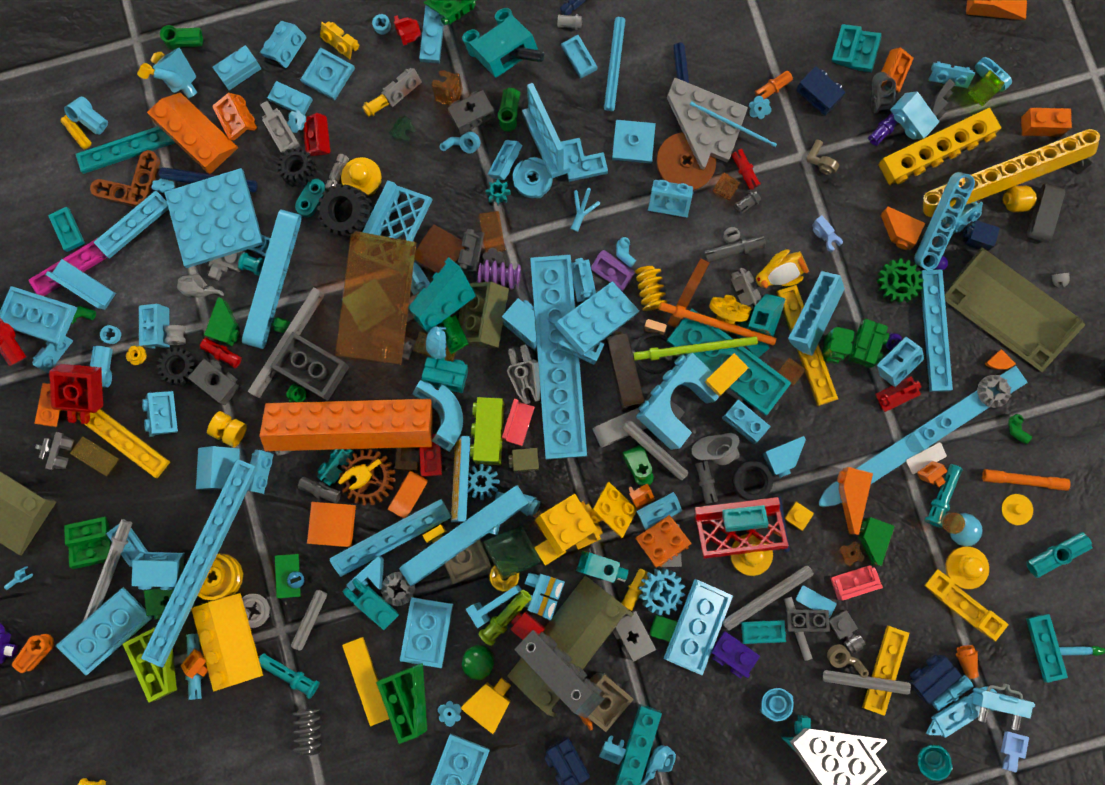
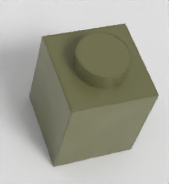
[509,448,539,472]

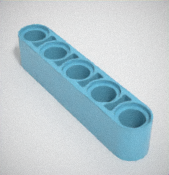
[914,172,975,270]

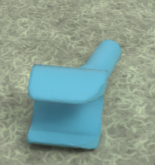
[4,566,33,590]

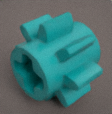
[485,179,511,206]

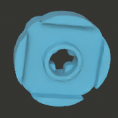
[513,157,553,198]

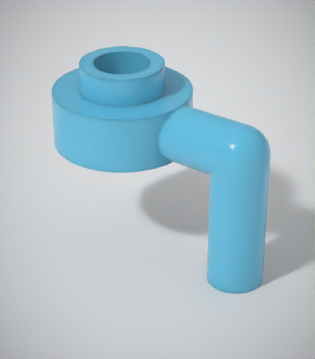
[439,132,481,153]

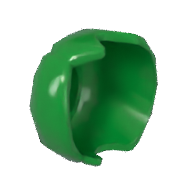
[462,645,495,680]

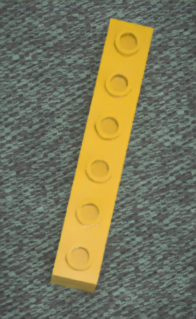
[878,107,1001,185]

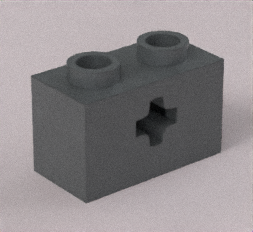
[448,90,495,135]

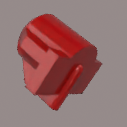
[394,15,421,46]

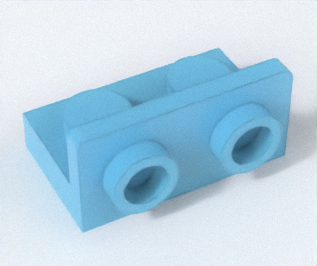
[648,180,693,217]
[142,391,178,437]

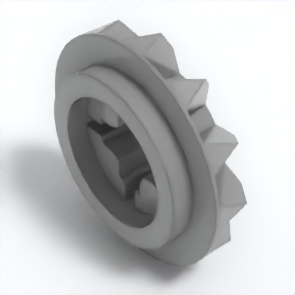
[977,375,1012,408]
[381,572,415,606]
[242,594,270,628]

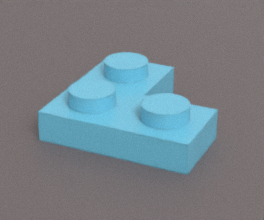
[561,138,608,182]

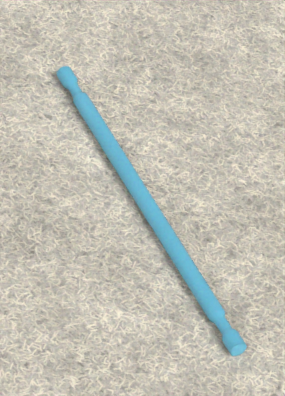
[690,101,777,147]

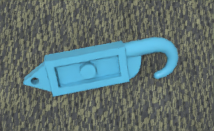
[926,686,997,737]

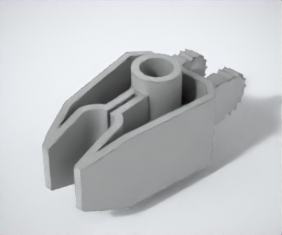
[507,345,541,404]

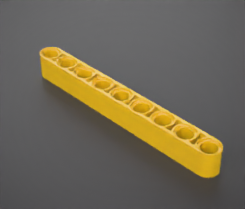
[923,129,1100,217]

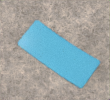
[796,585,837,618]

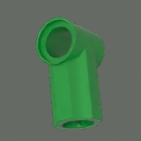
[160,25,203,50]
[498,88,521,132]

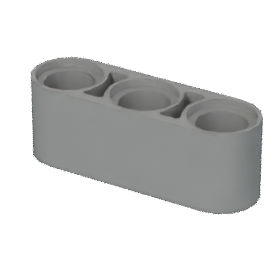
[593,408,647,448]

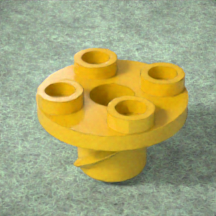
[341,157,382,196]
[709,295,751,332]
[730,534,773,576]
[946,547,989,589]

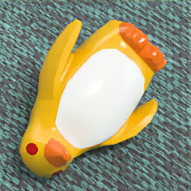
[756,249,809,289]

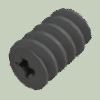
[293,708,321,756]

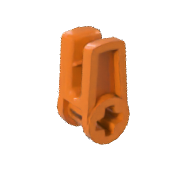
[12,634,54,673]

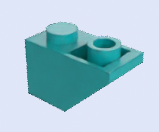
[749,294,786,337]

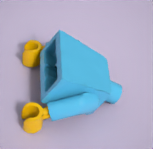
[137,48,197,99]

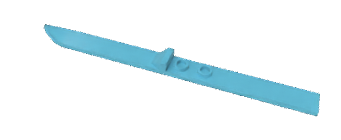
[819,366,1028,507]

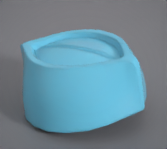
[760,688,793,721]

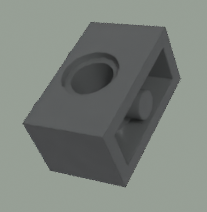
[188,359,241,405]

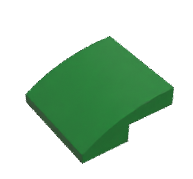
[64,517,112,569]

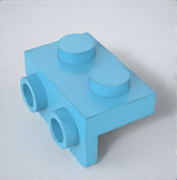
[260,21,306,68]

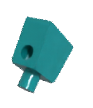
[576,551,628,583]

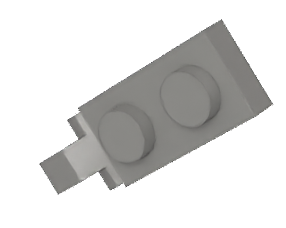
[260,101,300,155]

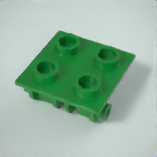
[424,0,476,25]

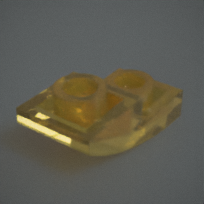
[70,436,119,476]

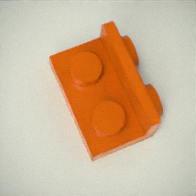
[212,93,257,140]

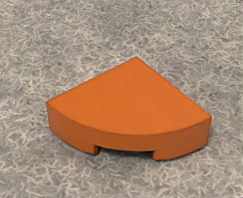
[985,349,1016,370]

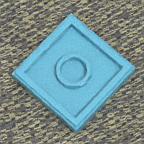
[300,47,355,101]

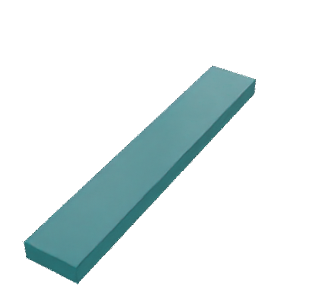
[76,126,176,174]

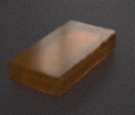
[479,211,505,252]

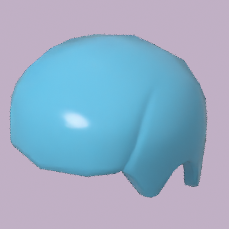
[949,513,982,547]

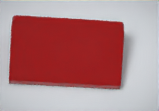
[303,113,330,156]

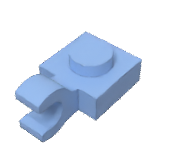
[812,215,843,253]
[1001,731,1029,772]

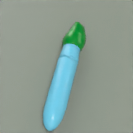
[1059,646,1105,656]

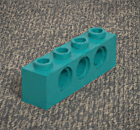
[614,704,662,785]

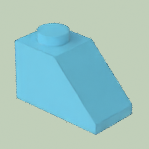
[763,436,806,478]

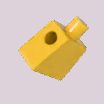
[461,678,511,734]

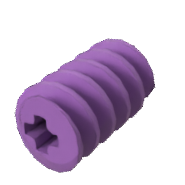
[478,259,521,289]

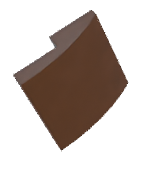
[411,224,467,274]

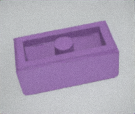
[591,250,636,291]

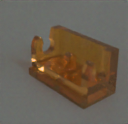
[432,71,463,106]

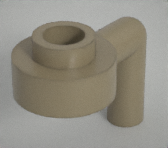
[806,139,839,175]
[827,644,869,678]

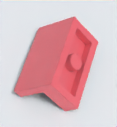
[502,399,535,446]

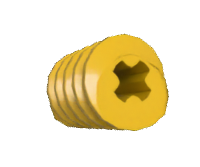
[635,266,667,311]

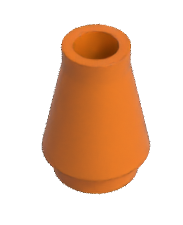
[956,645,979,679]

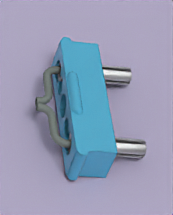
[972,684,1035,730]

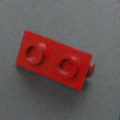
[875,376,921,412]

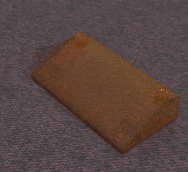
[335,231,416,364]

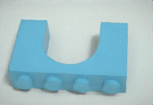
[635,353,719,450]

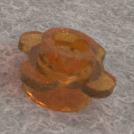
[840,542,865,566]

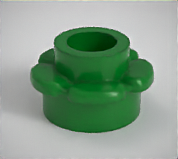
[271,317,291,333]
[286,384,306,403]

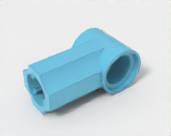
[64,96,108,135]
[90,346,113,388]

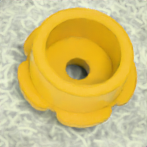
[126,345,147,365]

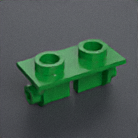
[438,315,469,354]

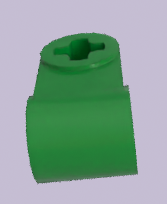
[622,445,654,486]

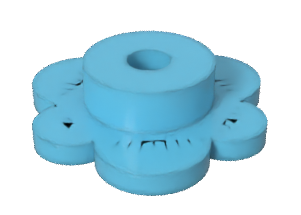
[749,96,771,119]
[287,110,306,133]
[151,178,175,193]
[438,701,461,727]

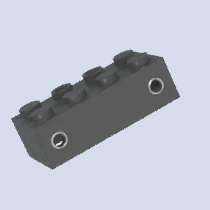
[514,630,605,718]

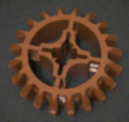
[339,449,396,506]

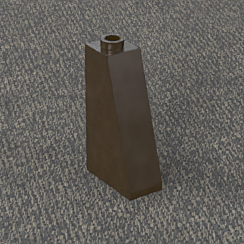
[606,332,644,412]

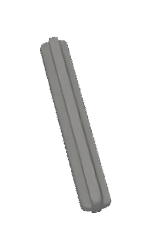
[622,420,688,480]
[823,670,911,695]

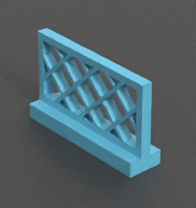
[522,83,570,178]
[353,180,433,271]
[466,585,522,628]

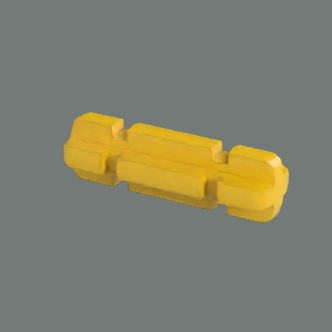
[61,115,91,149]

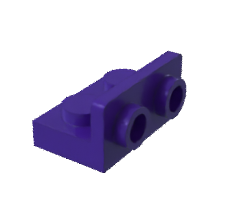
[711,631,760,679]

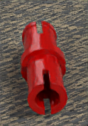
[731,149,761,190]
[200,337,242,368]

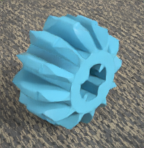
[468,464,500,500]

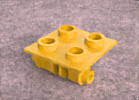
[590,482,637,538]

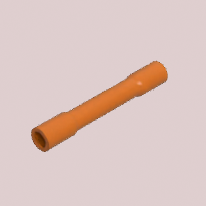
[982,469,1070,491]

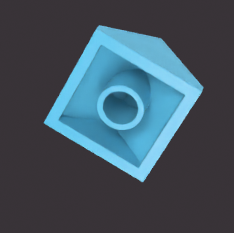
[196,446,240,490]

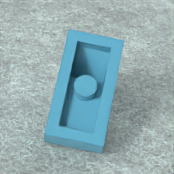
[347,556,384,591]

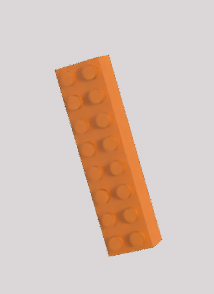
[260,399,434,451]

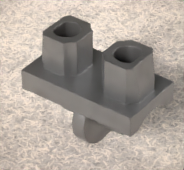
[35,432,74,470]

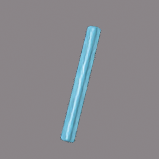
[604,17,625,111]

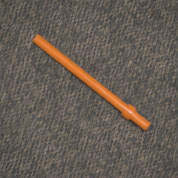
[659,302,776,346]

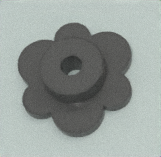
[483,248,505,267]

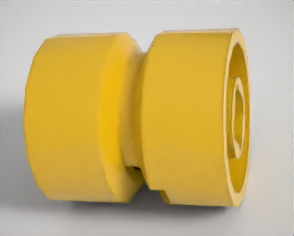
[207,411,247,448]

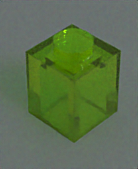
[968,70,1005,106]

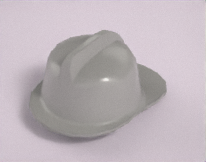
[691,433,739,465]

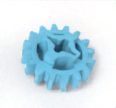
[639,568,685,615]

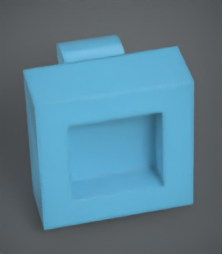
[599,736,626,765]

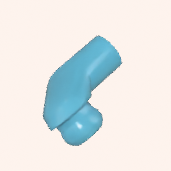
[616,237,637,268]

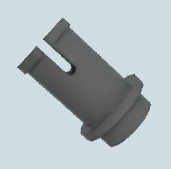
[734,190,761,215]

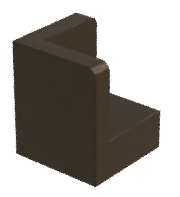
[395,447,420,471]

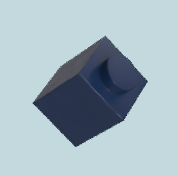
[964,220,1000,251]

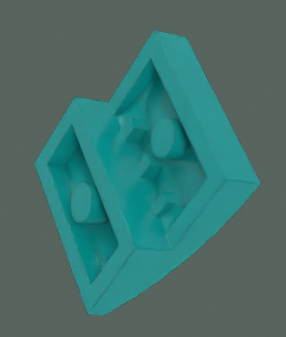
[832,24,882,73]

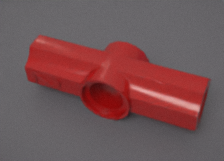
[0,317,26,366]

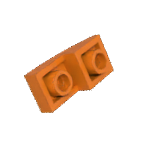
[387,471,428,518]

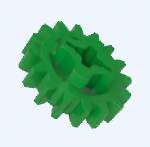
[877,258,924,304]

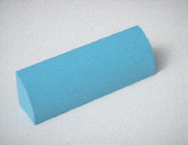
[788,271,845,356]

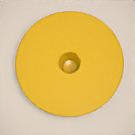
[1002,494,1033,525]

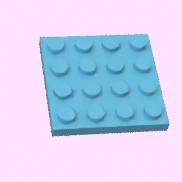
[164,168,264,268]

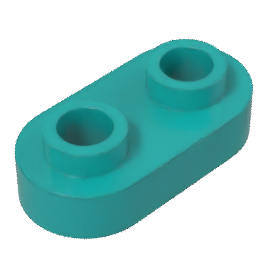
[295,179,327,217]

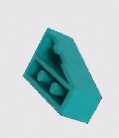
[408,257,476,332]

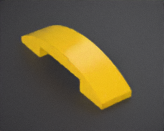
[924,569,1009,641]

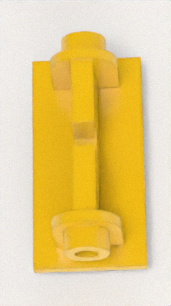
[320,22,360,59]

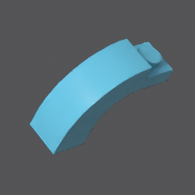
[412,380,463,452]

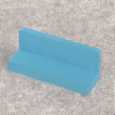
[45,259,116,310]

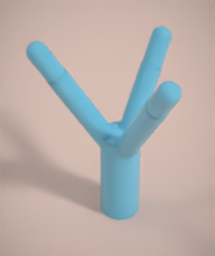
[571,188,600,232]

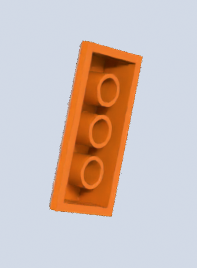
[147,92,238,174]

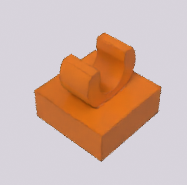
[917,461,947,487]
[629,484,655,510]
[181,648,208,679]

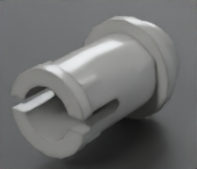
[557,14,582,30]

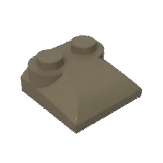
[588,672,633,732]

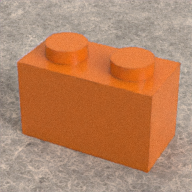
[1021,108,1072,137]

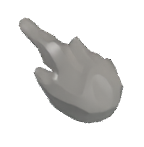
[177,274,224,298]

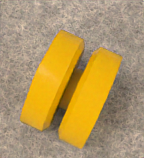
[198,553,243,600]

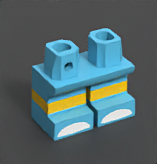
[524,573,565,620]

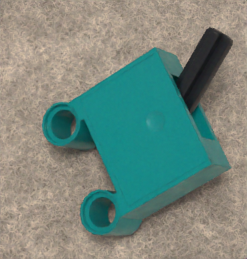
[462,8,544,78]

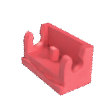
[830,565,883,600]

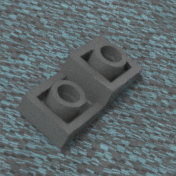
[930,79,955,120]
[787,610,830,632]

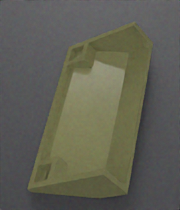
[945,247,1085,372]
[0,471,56,555]
[507,575,634,717]

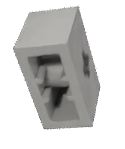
[613,610,656,662]

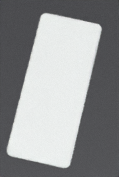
[906,442,947,474]

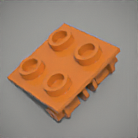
[635,515,692,568]

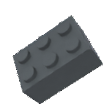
[270,332,349,401]

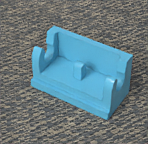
[139,304,170,349]
[557,335,604,365]

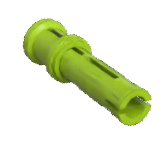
[479,590,532,646]

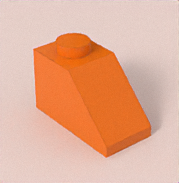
[881,206,925,250]

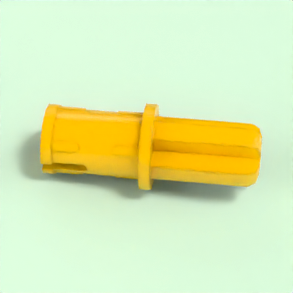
[621,569,648,611]

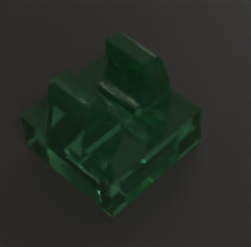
[389,116,416,141]

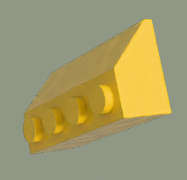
[191,593,263,692]

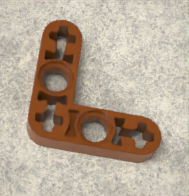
[90,150,160,207]
[667,258,710,328]

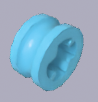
[372,14,391,35]
[100,325,121,344]

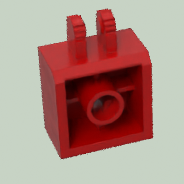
[49,364,103,424]

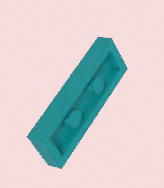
[1026,614,1068,683]

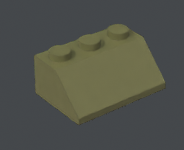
[458,282,509,348]

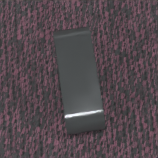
[1027,183,1065,243]

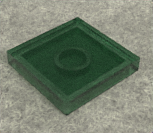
[484,526,541,580]

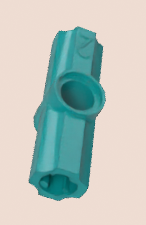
[1026,532,1093,578]

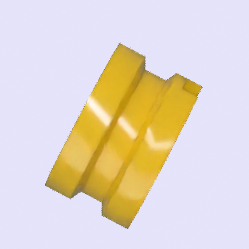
[490,562,520,591]

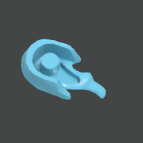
[640,745,676,785]

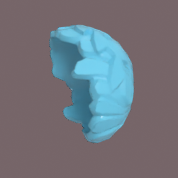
[426,326,446,359]

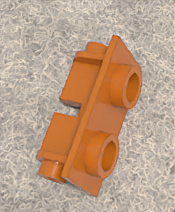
[35,383,60,427]

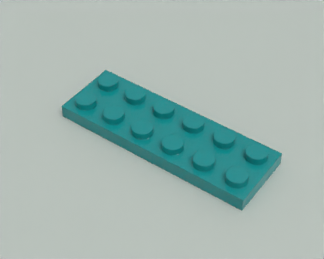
[666,309,791,416]

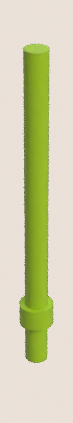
[633,336,758,361]

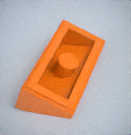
[881,47,914,93]

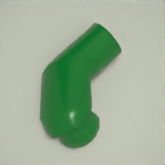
[71,306,96,324]
[1008,414,1032,444]

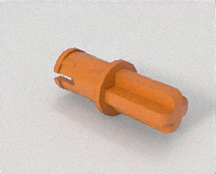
[755,71,793,99]

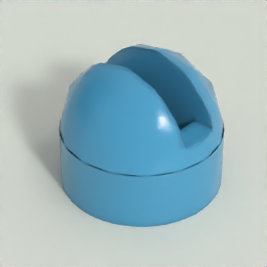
[287,571,304,589]

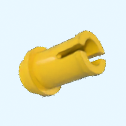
[362,94,389,117]

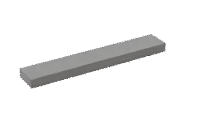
[248,287,324,398]

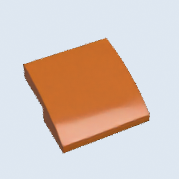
[307,502,356,547]

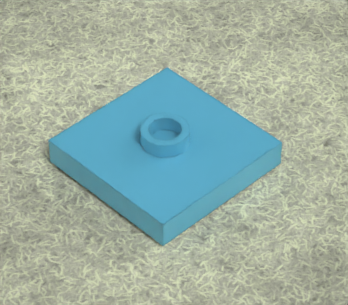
[612,120,656,164]

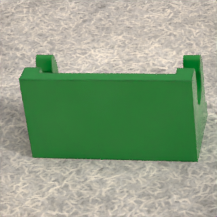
[275,554,301,598]

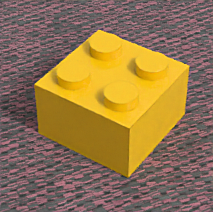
[535,494,598,556]

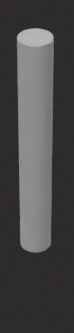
[784,597,812,661]

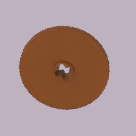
[656,132,716,191]

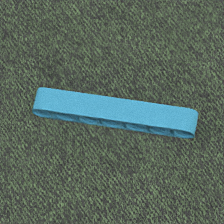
[242,209,302,349]
[399,486,529,586]

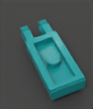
[342,578,399,630]

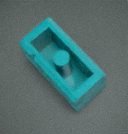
[422,357,468,393]

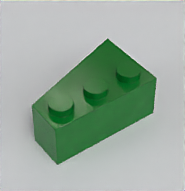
[376,663,427,744]

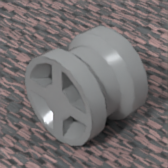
[164,325,186,345]

